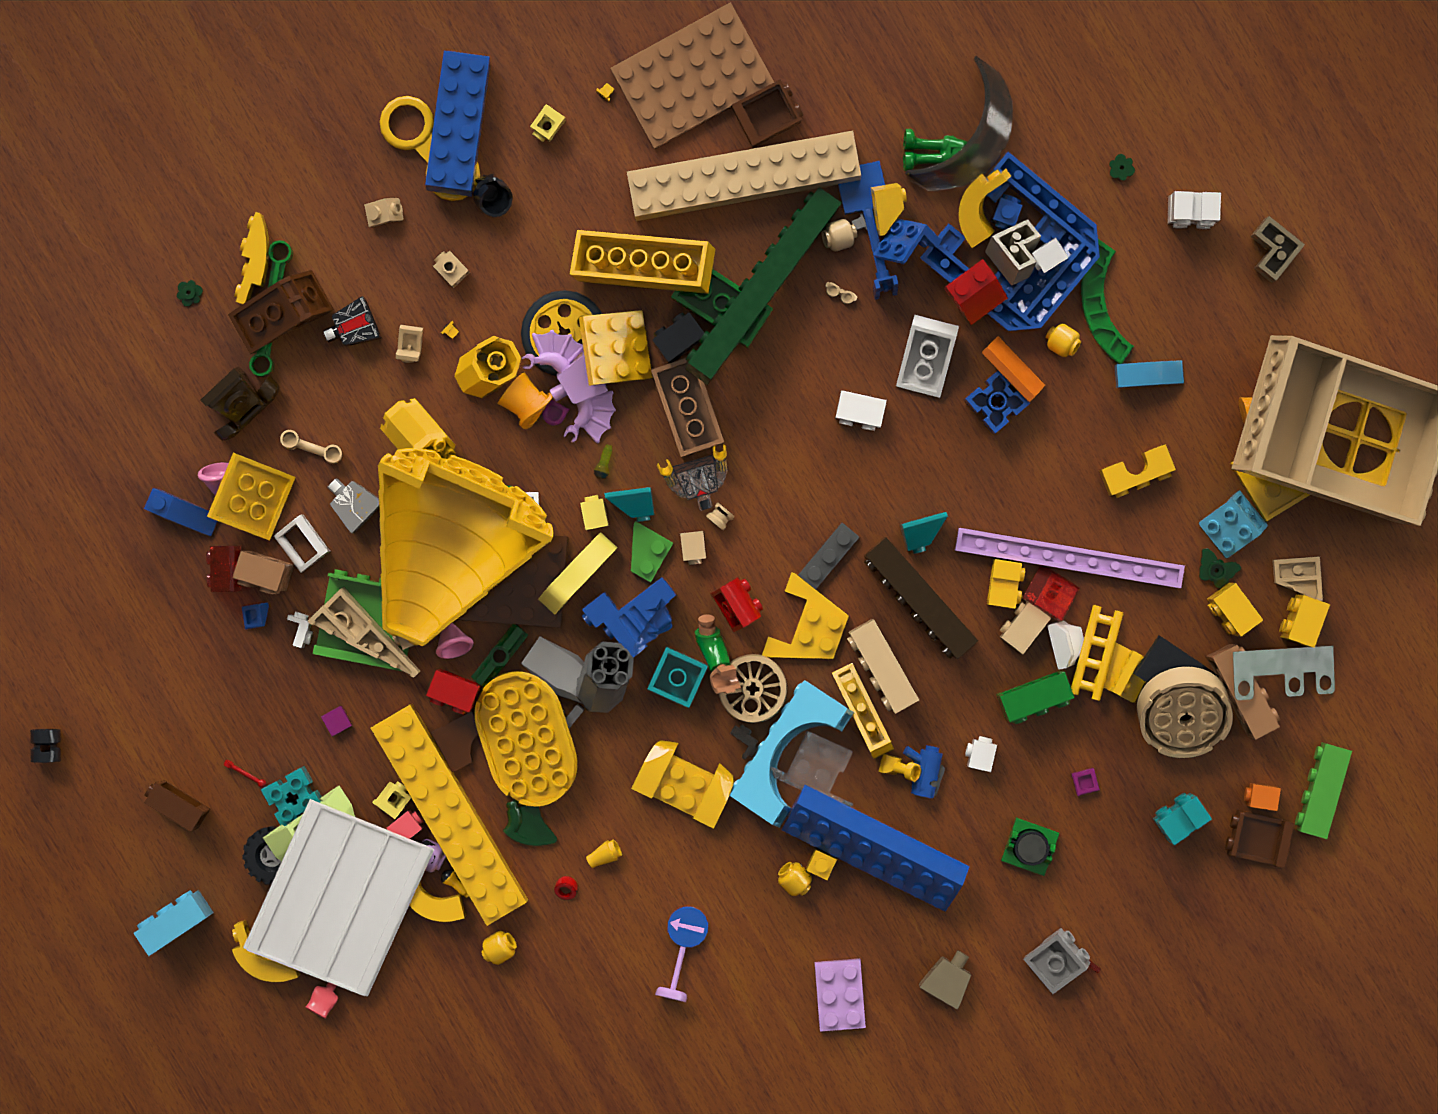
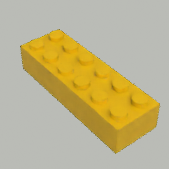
[570,230,716,294]

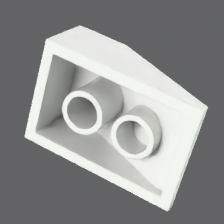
[896,315,959,398]

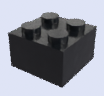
[652,312,704,364]

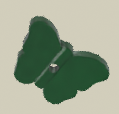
[1199,548,1241,588]

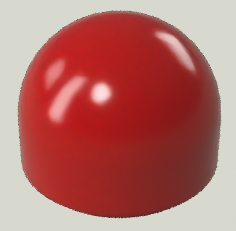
[554,876,578,900]

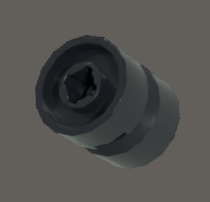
[30,729,61,763]

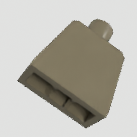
[919,950,971,1010]

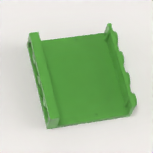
[313,569,409,671]

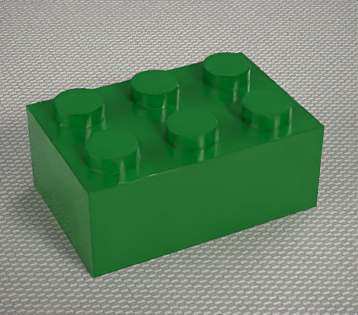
[996,670,1075,724]

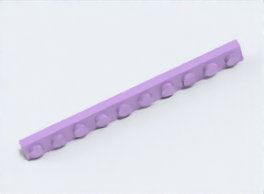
[955,528,1185,588]

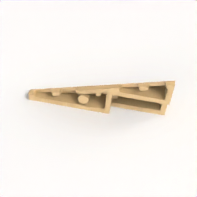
[308,587,420,678]

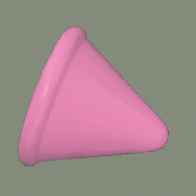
[198,462,229,496]
[436,623,474,659]

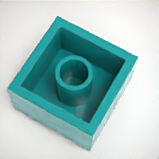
[647,647,708,708]

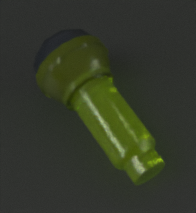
[594,444,612,479]

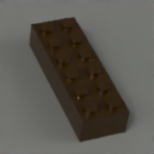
[864,537,978,659]

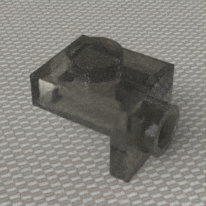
[730,724,758,759]

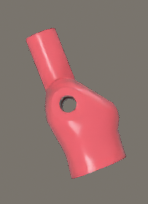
[305,982,339,1019]

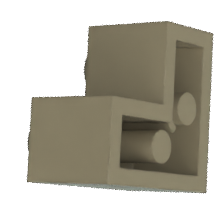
[1250,216,1305,283]
[985,219,1041,286]

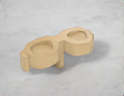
[825,282,858,304]

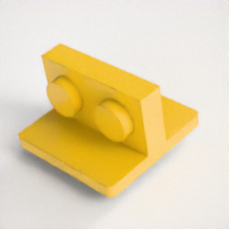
[1094,643,1145,703]

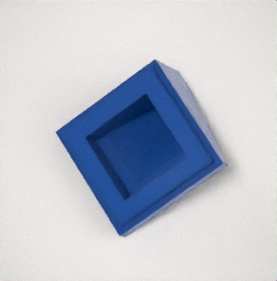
[242,603,269,629]

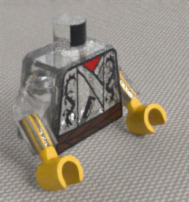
[657,445,728,511]

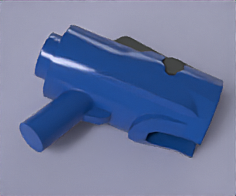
[903,745,945,799]

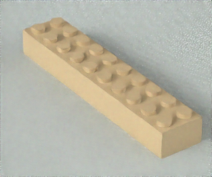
[627,131,861,221]

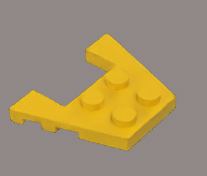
[762,572,849,659]

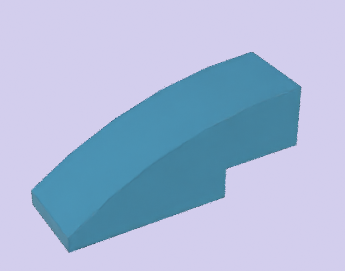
[1114,360,1184,388]

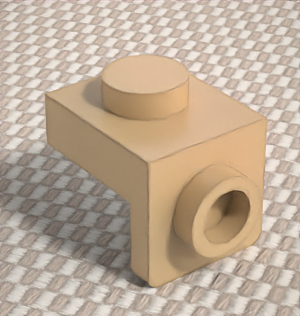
[364,198,404,227]
[396,325,423,363]

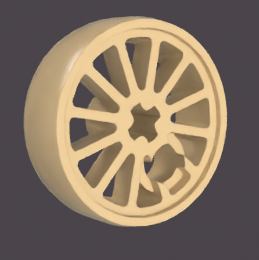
[719,654,787,723]

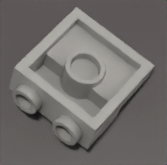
[1023,928,1090,994]

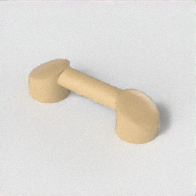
[280,430,342,464]

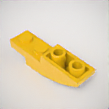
[234,212,269,305]

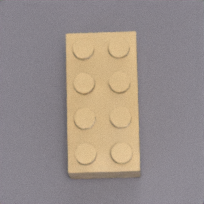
[847,619,919,714]

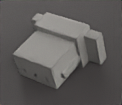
[852,213,867,230]

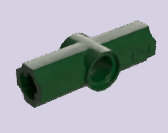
[471,623,529,687]

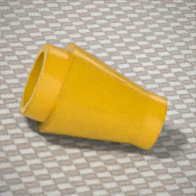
[586,839,622,868]

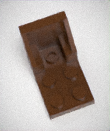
[228,270,334,354]

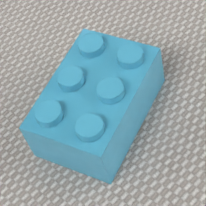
[134,890,214,956]

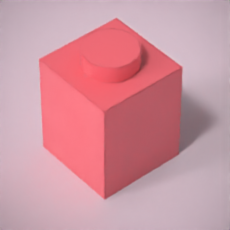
[386,810,424,839]

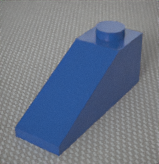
[144,488,218,536]

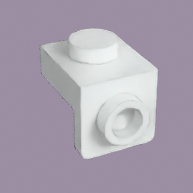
[287,612,313,648]

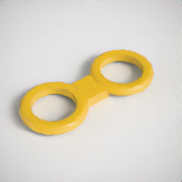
[380,96,480,201]

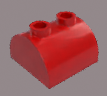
[710,577,763,632]

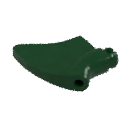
[503,800,557,846]

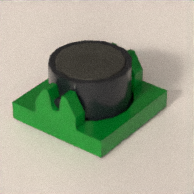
[1001,817,1060,876]

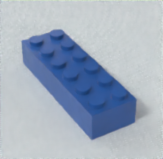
[425,50,490,197]

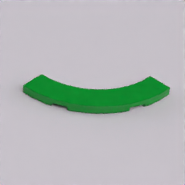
[1081,239,1134,364]

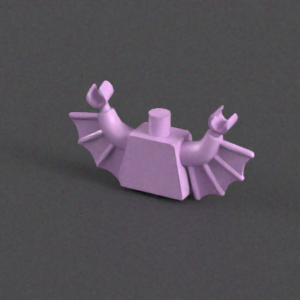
[522,330,616,443]

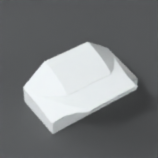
[1047,620,1084,670]

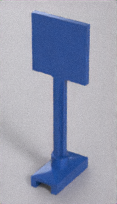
[838,161,898,300]

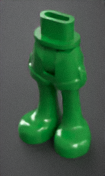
[903,129,981,172]

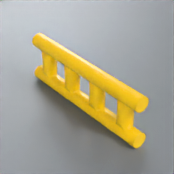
[1071,605,1123,701]

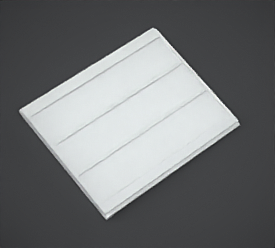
[243,799,434,996]

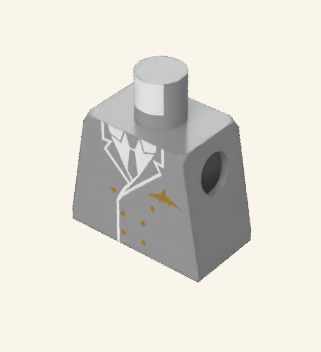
[327,478,379,534]

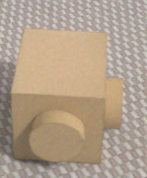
[433,251,470,288]

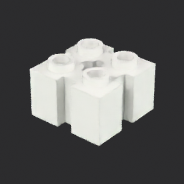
[1167,191,1221,229]

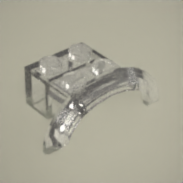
[771,731,853,807]

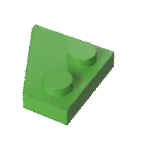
[631,521,673,582]

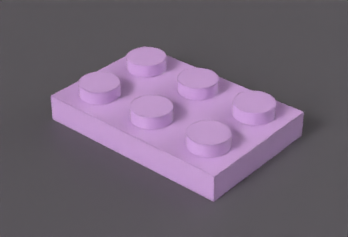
[815,958,866,1031]

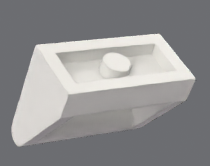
[274,515,331,573]

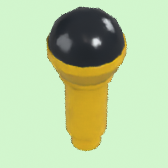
[441,870,469,898]

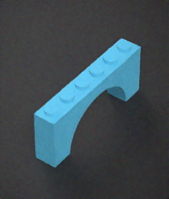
[729,680,854,828]

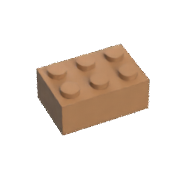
[233,551,295,594]

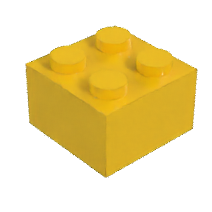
[1207,583,1263,637]
[1279,594,1330,648]

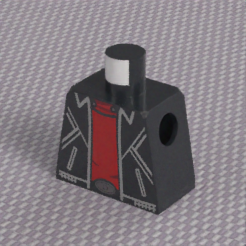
[323,296,382,347]

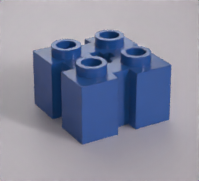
[964,370,1030,434]

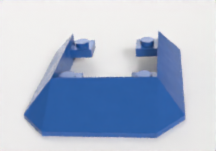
[920,152,1100,331]

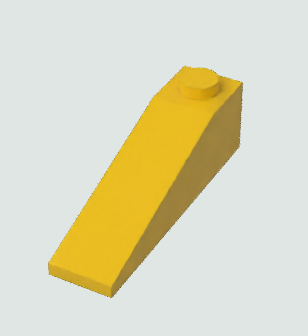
[832,663,894,759]

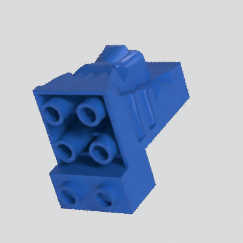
[582,577,676,657]

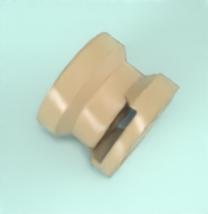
[706,502,735,530]

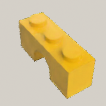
[1099,444,1176,498]

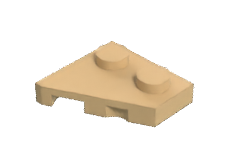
[1273,557,1323,601]

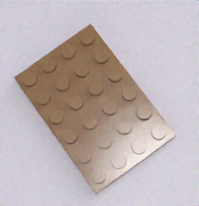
[610,2,774,149]

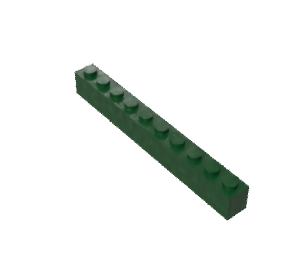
[685,187,841,385]

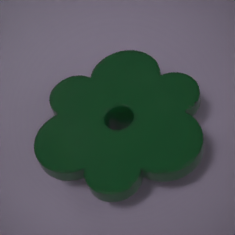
[1109,154,1135,181]
[177,280,203,306]

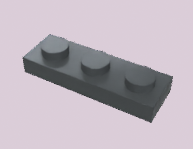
[798,523,859,589]

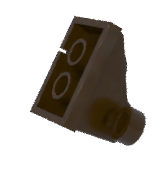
[200,367,280,441]

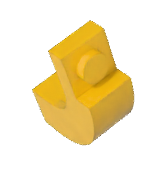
[959,169,1011,248]
[409,882,466,922]
[232,920,301,982]

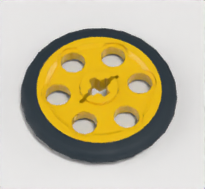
[521,290,602,376]

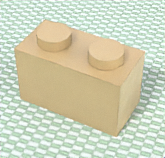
[1000,601,1051,654]

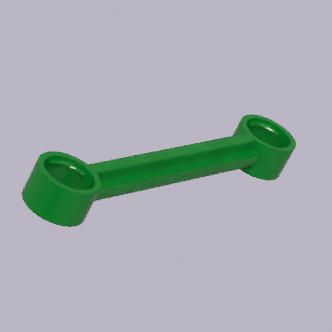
[249,240,293,377]

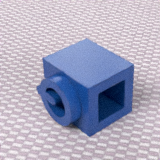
[991,194,1022,230]

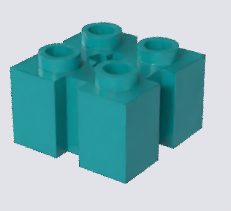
[261,766,322,826]
[1153,793,1212,845]

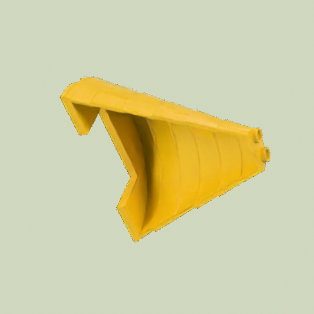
[378,448,553,646]

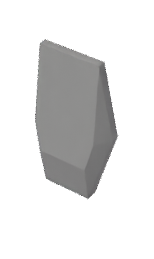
[521,637,584,704]

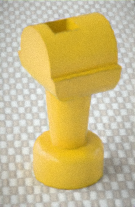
[879,754,921,782]

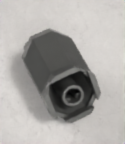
[576,642,633,713]

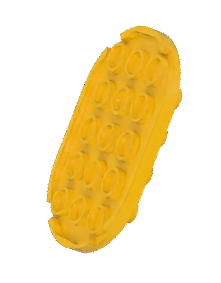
[475,671,577,807]

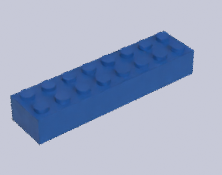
[782,785,970,912]

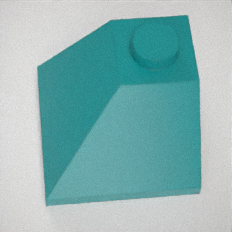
[604,487,655,522]
[900,512,948,554]

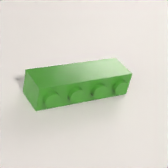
[1295,742,1352,839]

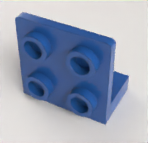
[873,218,942,264]

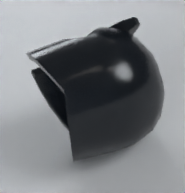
[473,174,513,217]

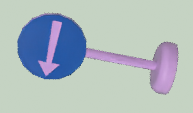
[655,907,708,1002]

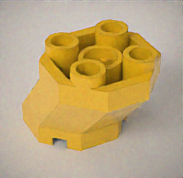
[454,336,522,398]
[380,398,456,459]

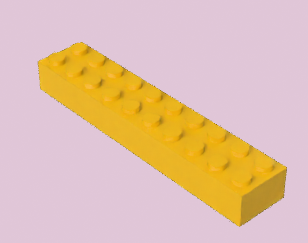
[371,703,528,926]

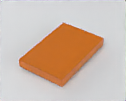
[982,336,1045,402]

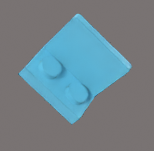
[1199,490,1268,558]

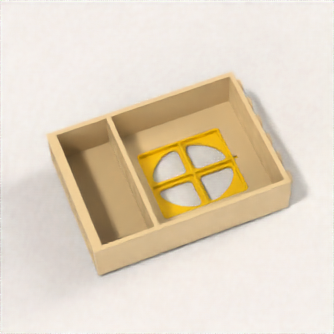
[1231,335,1438,526]

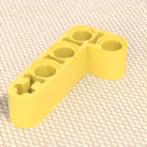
[538,532,618,615]

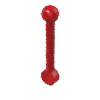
[224,760,267,788]

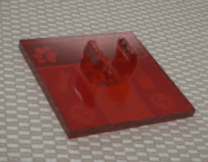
[1022,565,1080,622]

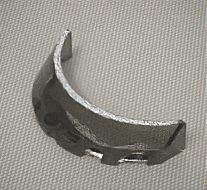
[905,56,1014,191]

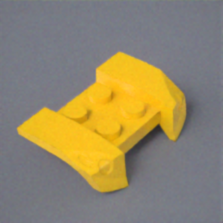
[631,741,733,829]

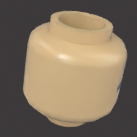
[822,219,857,251]

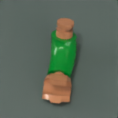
[695,615,741,694]

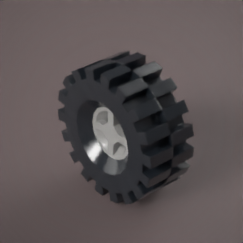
[242,825,281,885]

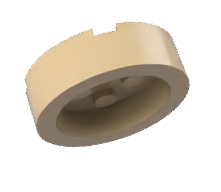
[1137,667,1233,758]

